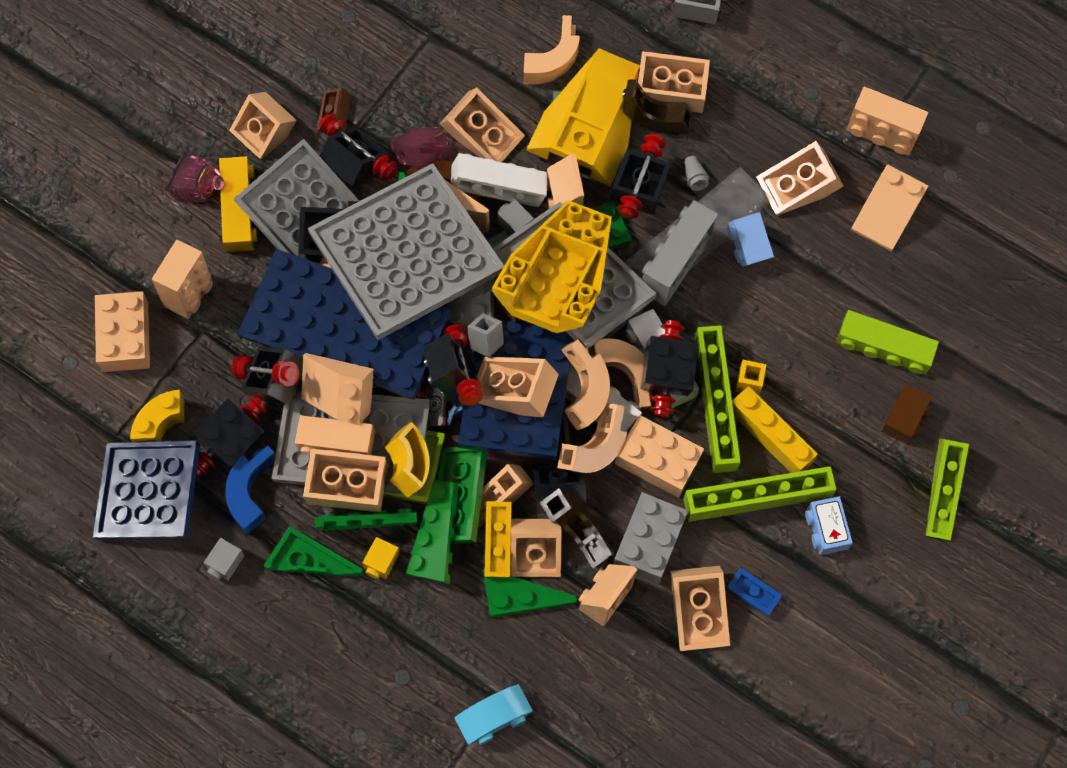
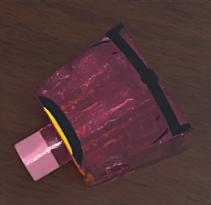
[165,152,224,202]

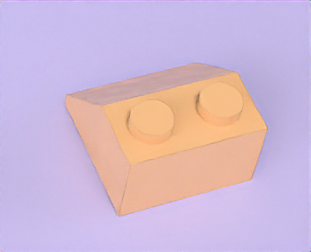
[229,92,297,159]
[547,154,584,209]
[511,519,561,577]

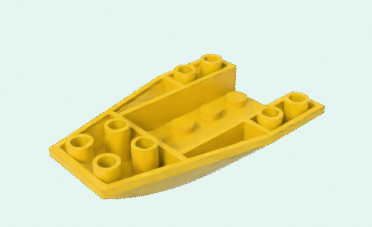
[526,48,640,187]
[492,200,612,333]

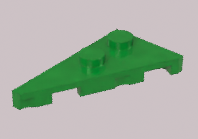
[264,526,364,577]
[483,569,577,618]

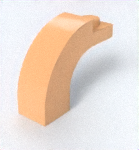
[523,15,580,84]
[589,338,653,410]
[561,339,610,430]
[557,403,627,473]

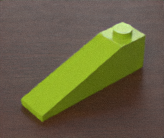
[926,439,969,540]

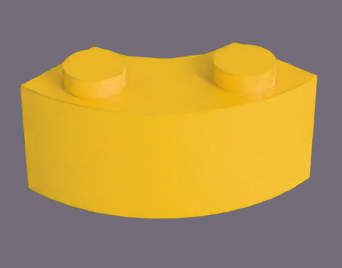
[130,390,184,442]
[385,422,430,498]

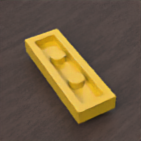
[484,501,511,577]

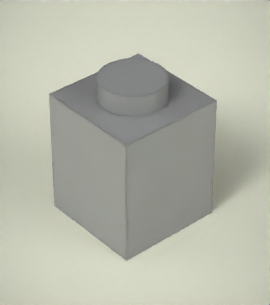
[498,199,534,236]
[467,313,504,357]
[204,538,244,581]

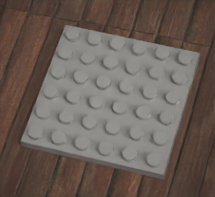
[308,163,504,340]

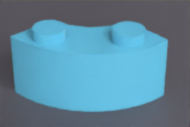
[454,684,533,745]

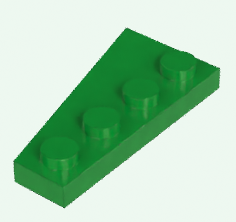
[405,479,459,584]
[315,509,418,531]

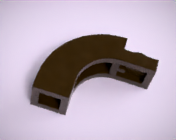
[623,79,693,134]
[540,488,616,570]

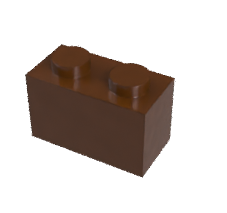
[881,384,932,445]

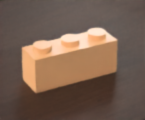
[295,415,376,455]

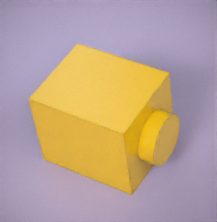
[735,360,766,396]
[362,537,400,580]

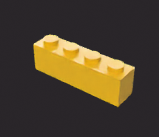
[219,156,258,253]
[732,386,818,473]

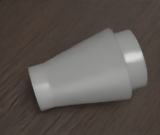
[684,156,709,191]

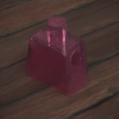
[391,127,449,169]

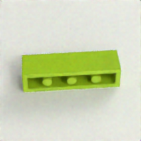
[836,310,939,375]

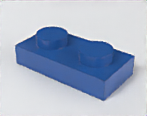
[726,567,782,617]

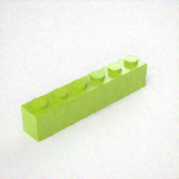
[695,326,740,473]
[683,466,836,522]

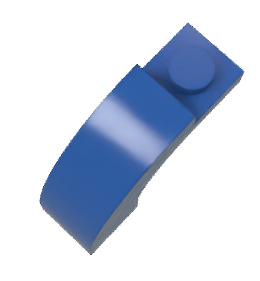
[225,446,275,535]

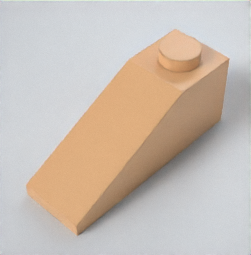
[478,464,534,527]

